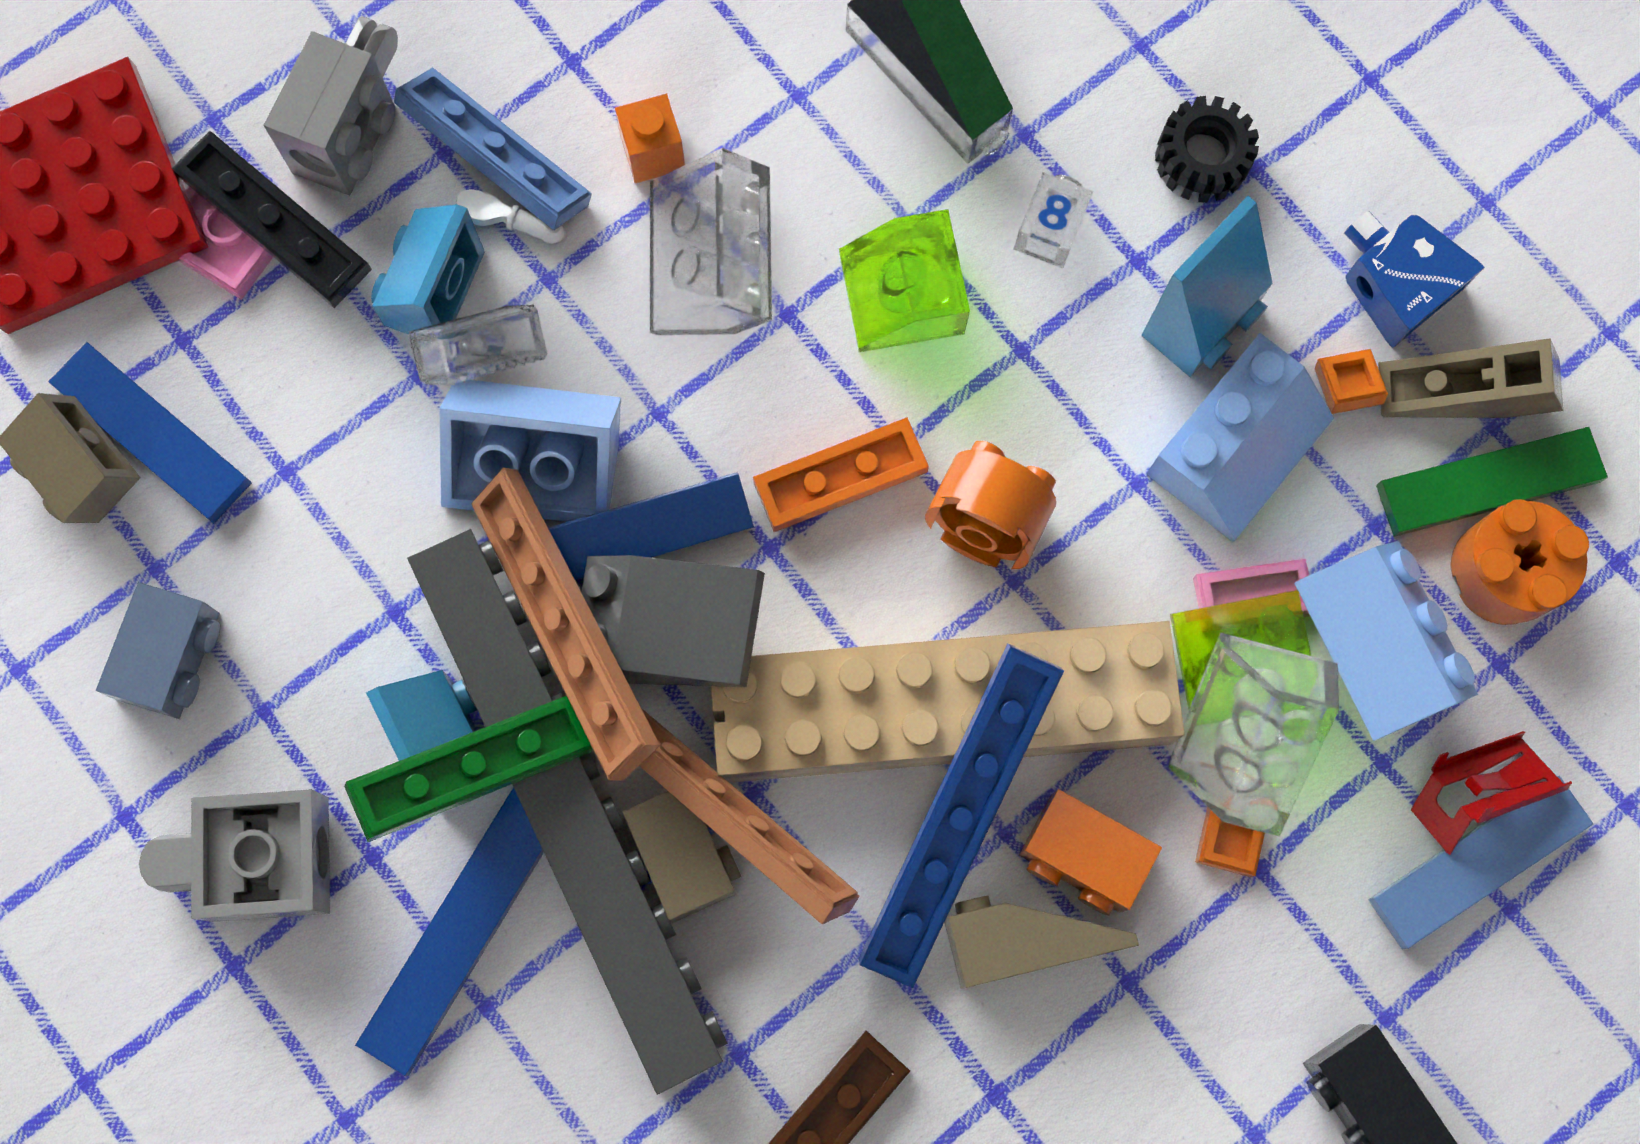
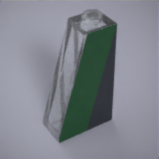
[846,0,1013,164]

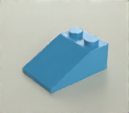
[1141,196,1273,377]

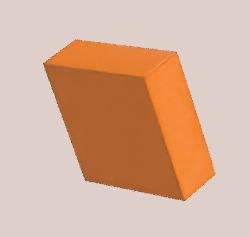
[1315,349,1388,414]
[1195,805,1268,877]

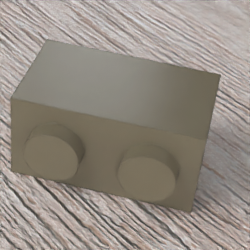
[0,393,141,523]
[622,791,741,923]

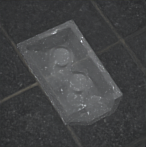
[650,148,772,335]
[1168,633,1339,837]

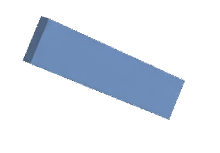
[394,67,592,230]
[1368,776,1594,949]

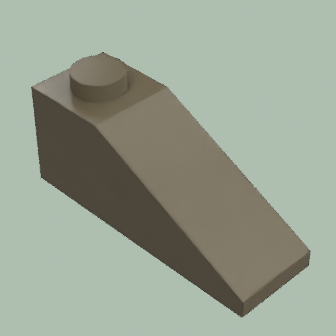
[1378,338,1563,418]
[944,896,1139,989]

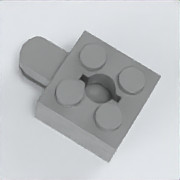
[263,17,398,196]
[139,789,330,922]

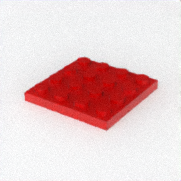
[0,56,209,334]

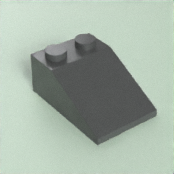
[581,555,765,687]

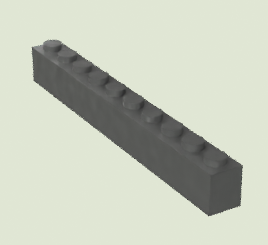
[407,529,728,1095]

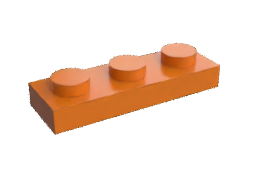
[753,417,929,532]

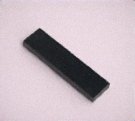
[172,131,372,308]

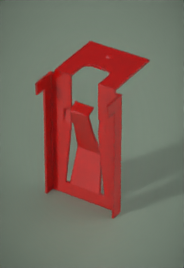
[1411,731,1572,855]

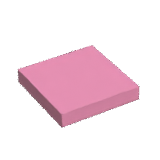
[178,186,273,300]

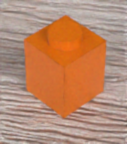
[615,93,686,183]

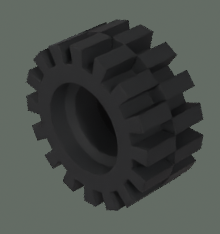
[1155,96,1259,203]

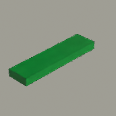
[1376,427,1608,537]
[344,696,593,842]

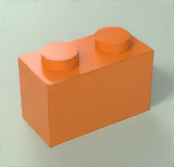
[1019,789,1162,916]

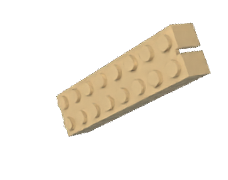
[711,621,1185,783]

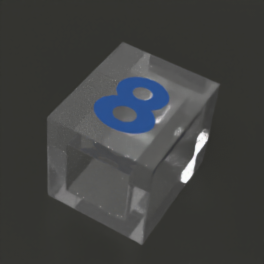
[1013,172,1094,268]

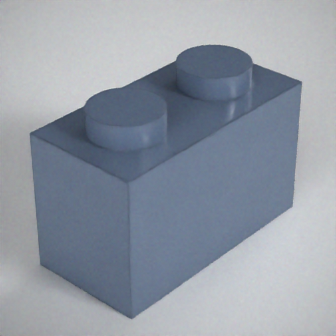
[95,582,220,719]

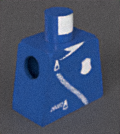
[1344,211,1485,348]

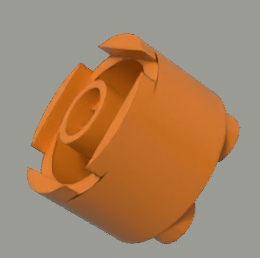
[925,441,1056,569]
[1450,499,1589,625]

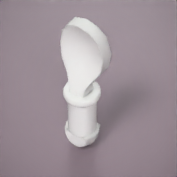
[456,189,565,244]

